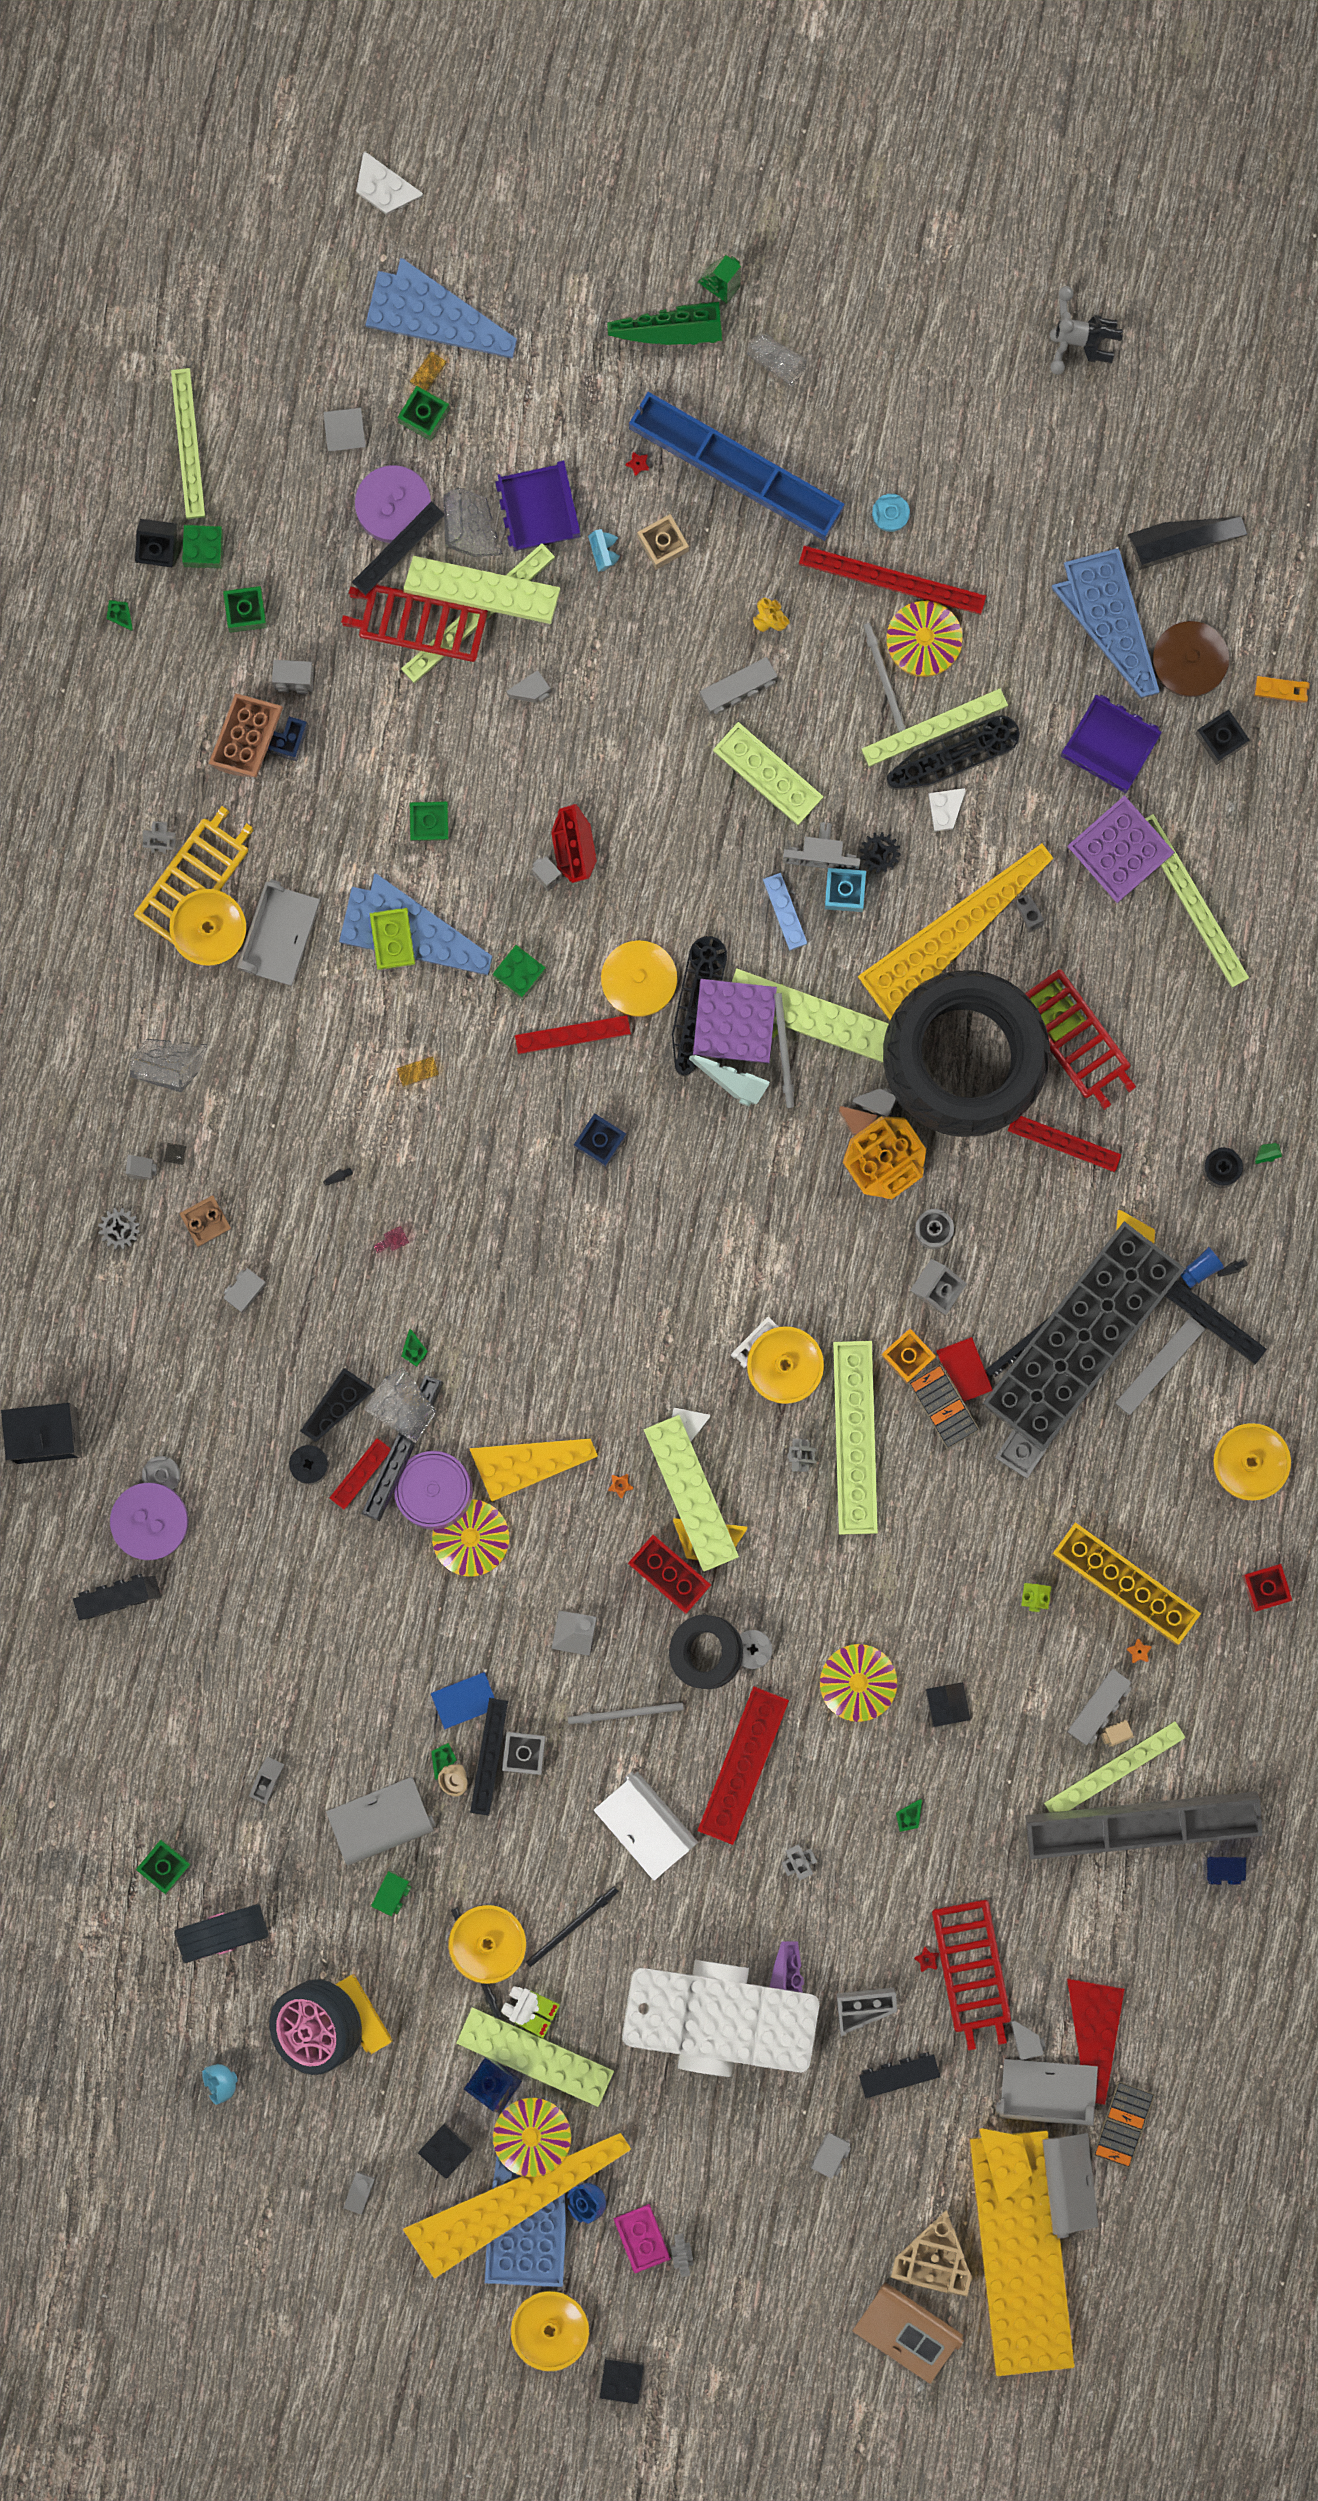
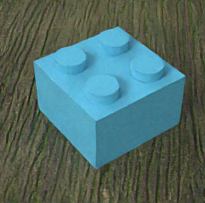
[825,868,866,912]

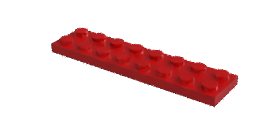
[697,1686,789,1845]

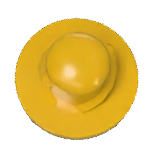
[753,598,790,632]

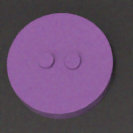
[355,465,431,543]
[394,1451,473,1530]
[110,1483,189,1560]

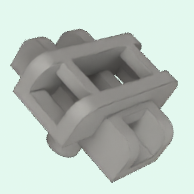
[143,821,176,854]
[787,1439,817,1472]
[781,1844,817,1880]

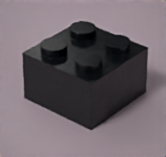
[1195,709,1250,765]
[418,2123,473,2179]
[599,2357,644,2404]

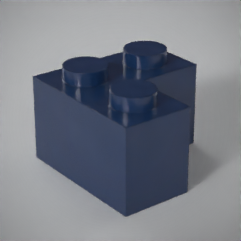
[266,716,308,762]

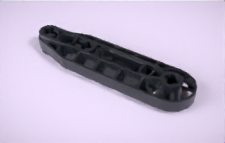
[886,715,1020,790]
[672,936,727,1077]

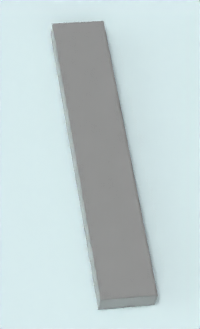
[1115,1317,1205,1416]

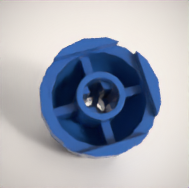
[567,2183,606,2224]

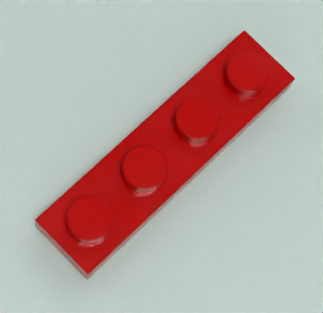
[329,1438,391,1510]

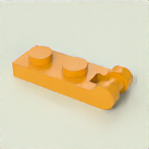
[1254,676,1310,703]

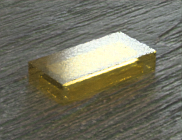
[410,351,447,391]
[397,1056,439,1087]

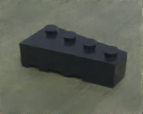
[300,1368,376,1442]
[73,1574,162,1621]

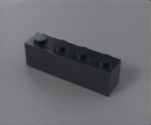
[859,2051,940,2099]

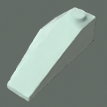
[689,1055,770,1106]

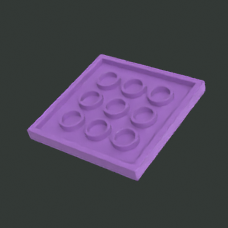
[1067,795,1175,904]
[693,979,777,1064]

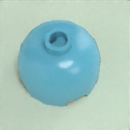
[202,2064,238,2105]

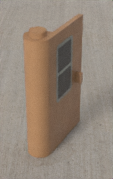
[852,2282,964,2384]

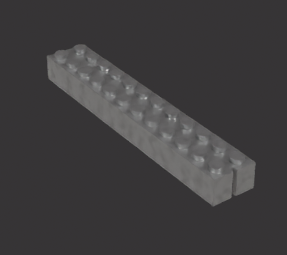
[1025,1791,1263,1860]

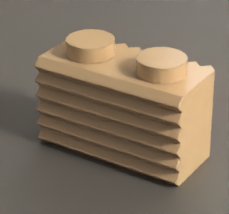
[1101,1720,1134,1747]

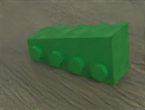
[697,255,741,304]

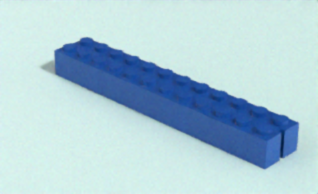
[629,392,845,541]

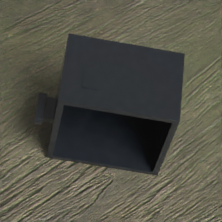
[1,1403,82,1465]

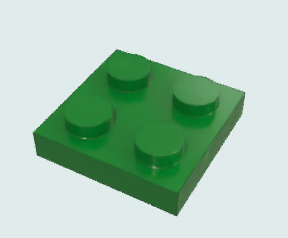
[410,802,449,841]

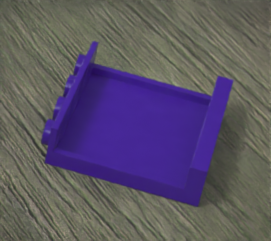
[495,460,581,552]
[1061,695,1162,794]

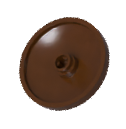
[1153,621,1229,697]

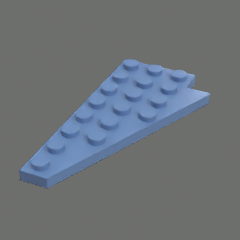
[366,258,517,359]
[1051,548,1159,698]
[339,873,492,975]

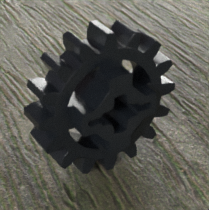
[859,832,901,874]

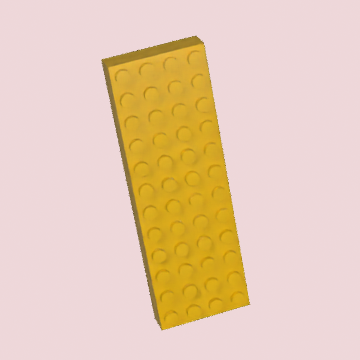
[969,2130,1075,2376]

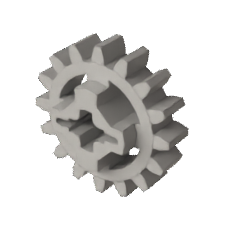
[98,1208,140,1250]
[671,2233,694,2277]

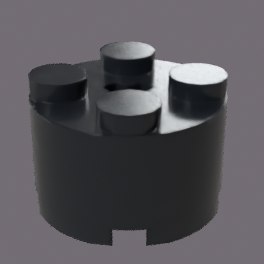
[1203,1147,1243,1188]
[289,1445,329,1485]

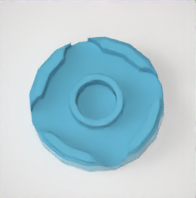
[872,494,910,532]

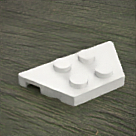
[356,152,423,215]

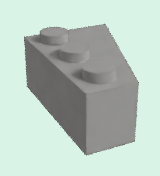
[836,1988,897,2036]

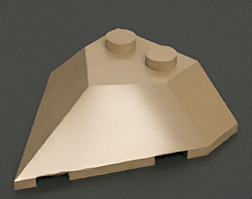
[891,2210,972,2296]

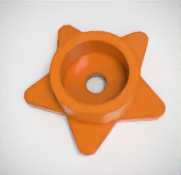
[608,1474,633,1498]
[1127,1639,1152,1663]

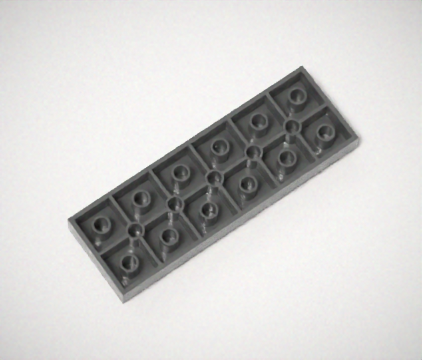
[981,1221,1185,1452]

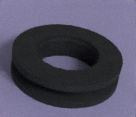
[669,1615,743,1690]

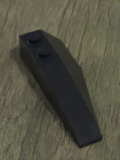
[1128,517,1247,570]

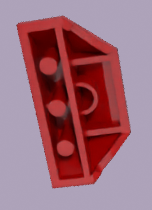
[551,804,597,883]

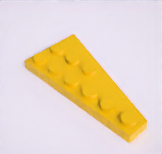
[469,1439,598,1502]

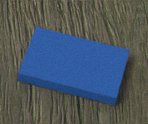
[431,1672,495,1729]

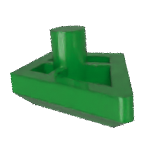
[106,600,133,631]
[1255,1143,1282,1164]
[401,1329,428,1367]
[431,1743,457,1780]
[896,1799,922,1832]

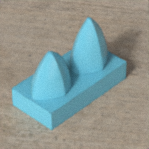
[588,529,620,572]

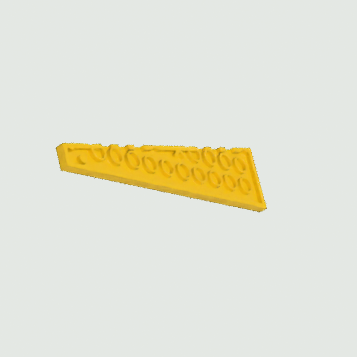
[858,843,1053,1021]
[403,2133,631,2279]

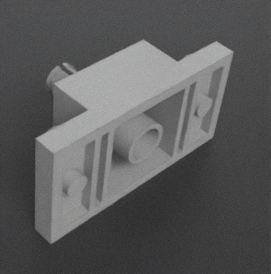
[783,822,860,870]

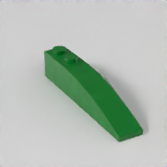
[607,302,723,345]

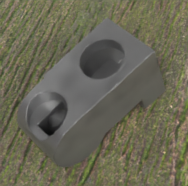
[1014,892,1044,933]

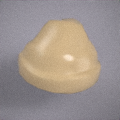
[438,1764,468,1796]

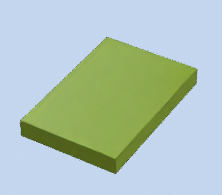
[369,908,415,970]
[1030,980,1086,1042]

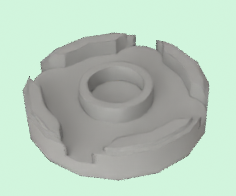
[142,1456,181,1490]

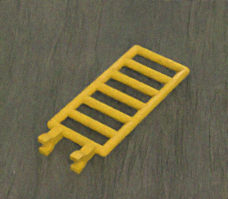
[134,806,254,944]

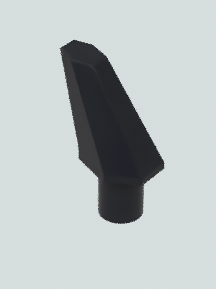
[323,1168,353,1186]
[1217,1259,1248,1277]

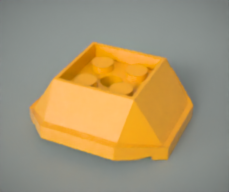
[842,1116,926,1200]

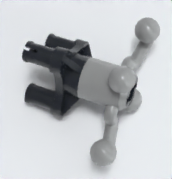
[1050,286,1123,375]

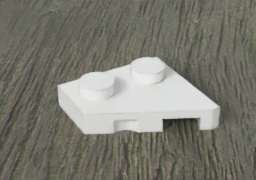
[929,788,965,832]
[672,1408,710,1442]

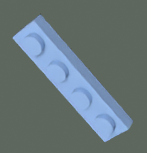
[763,873,807,951]

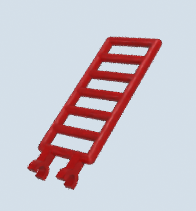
[341,585,488,662]
[1025,969,1136,1110]
[932,1900,1011,2051]

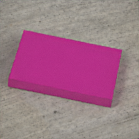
[613,2204,671,2274]

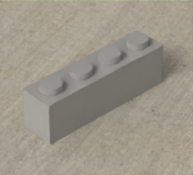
[699,657,778,715]
[1067,1669,1132,1746]

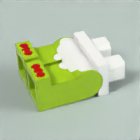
[501,1986,560,2038]

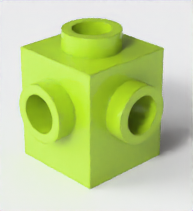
[1021,1583,1051,1612]

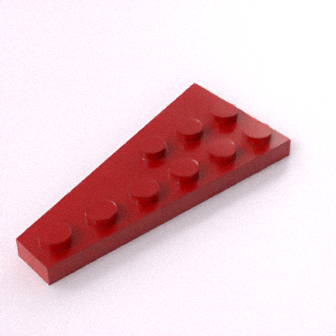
[1067,1979,1125,2105]

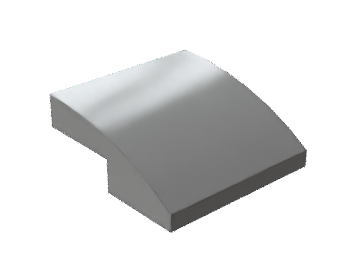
[323,407,366,451]

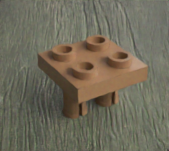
[179,1195,231,1247]

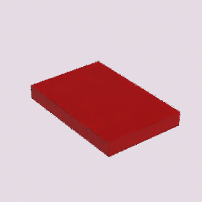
[936,1337,992,1402]

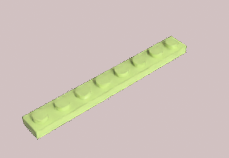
[171,368,205,519]
[861,688,1008,767]
[1044,1721,1185,1813]

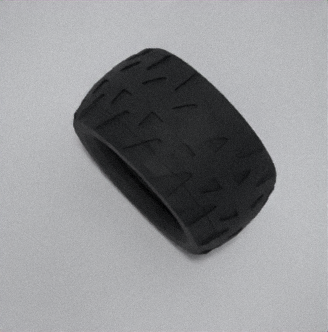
[883,970,1050,1137]

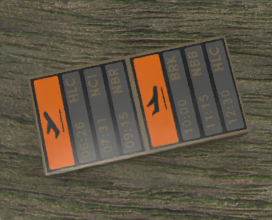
[908,1363,981,1449]
[1093,2081,1155,2169]

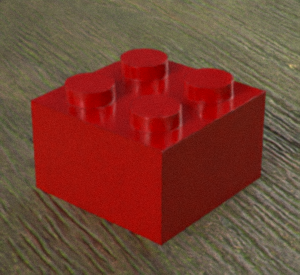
[1242,1564,1293,1613]

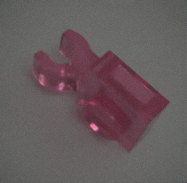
[374,1226,409,1253]

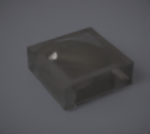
[164,1143,187,1165]

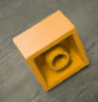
[881,1328,936,1384]

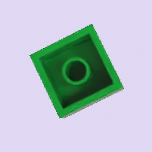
[397,385,450,441]
[182,525,224,569]
[223,586,267,633]
[492,945,546,1000]
[136,1839,192,1895]
[371,1871,412,1917]

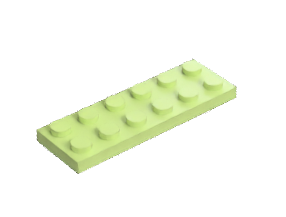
[713,722,823,826]

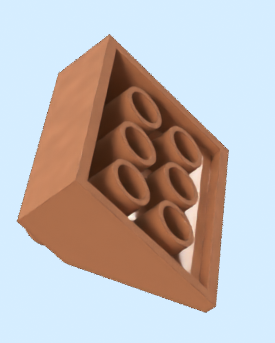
[209,693,283,778]

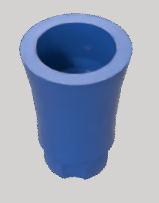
[1180,1246,1225,1288]

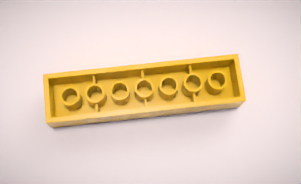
[1051,1522,1201,1645]

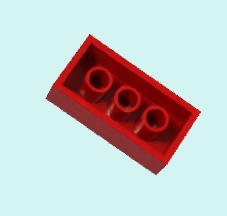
[628,1535,711,1615]

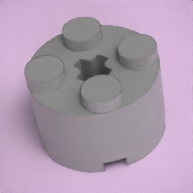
[915,1209,954,1249]
[740,1630,772,1669]

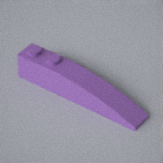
[770,1941,804,1993]

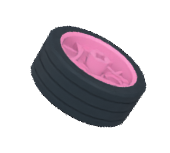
[174,1904,269,1963]
[269,1979,362,2075]

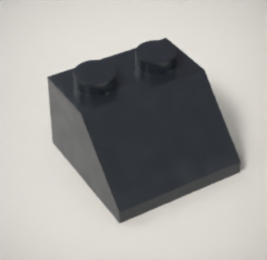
[135,519,178,568]
[925,1682,971,1727]

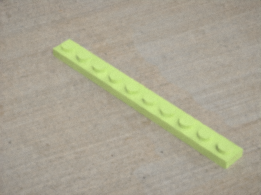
[401,544,555,684]
[1145,814,1249,988]

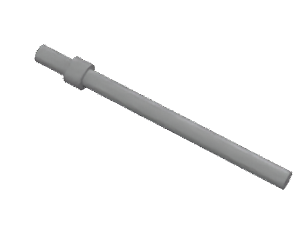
[863,623,906,732]
[774,993,795,1108]
[568,1702,684,1725]

